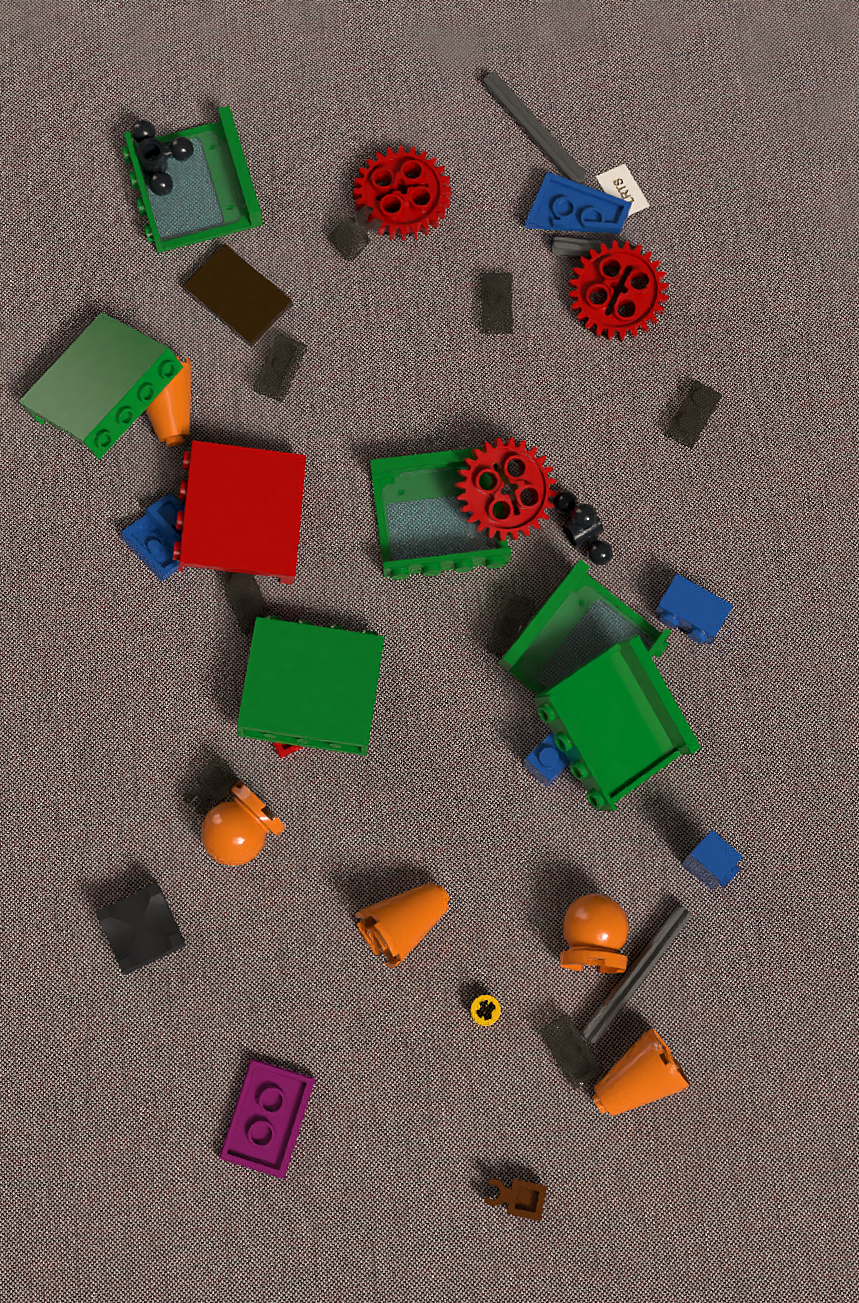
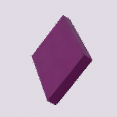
[219,1058,316,1179]

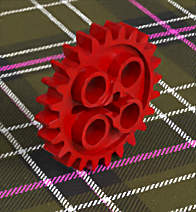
[353,145,451,241]
[569,240,669,342]
[454,437,557,541]

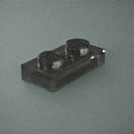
[253,334,307,403]
[665,380,723,449]
[220,572,270,635]

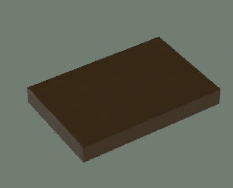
[183,244,293,347]

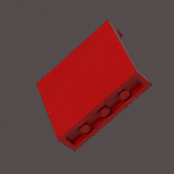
[173,440,306,585]

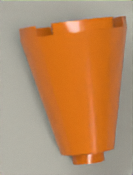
[145,356,192,447]
[355,882,450,969]
[592,1028,691,1116]

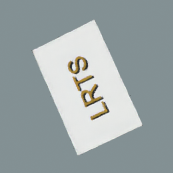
[595,163,650,216]

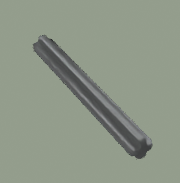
[483,72,587,184]
[580,905,692,1044]

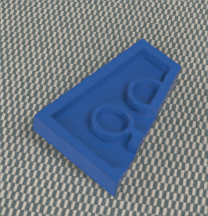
[525,172,632,234]

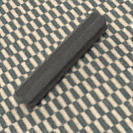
[552,236,643,259]

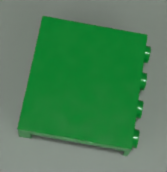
[19,312,183,460]
[237,615,385,756]
[533,635,701,811]

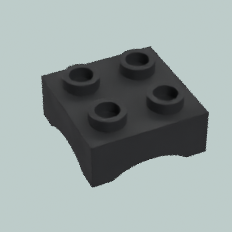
[95,882,187,975]

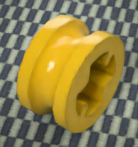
[470,995,501,1026]

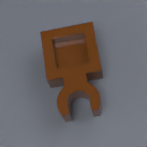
[484,1179,547,1221]

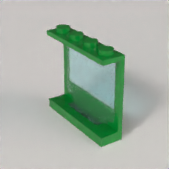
[121,106,263,253]
[370,446,511,580]
[497,559,671,695]

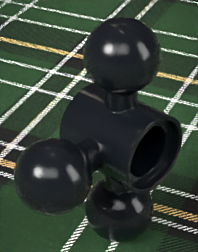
[132,119,194,196]
[553,490,613,566]

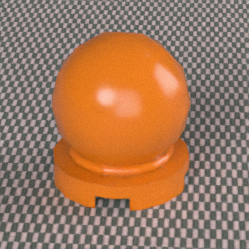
[201,781,286,866]
[560,893,629,973]

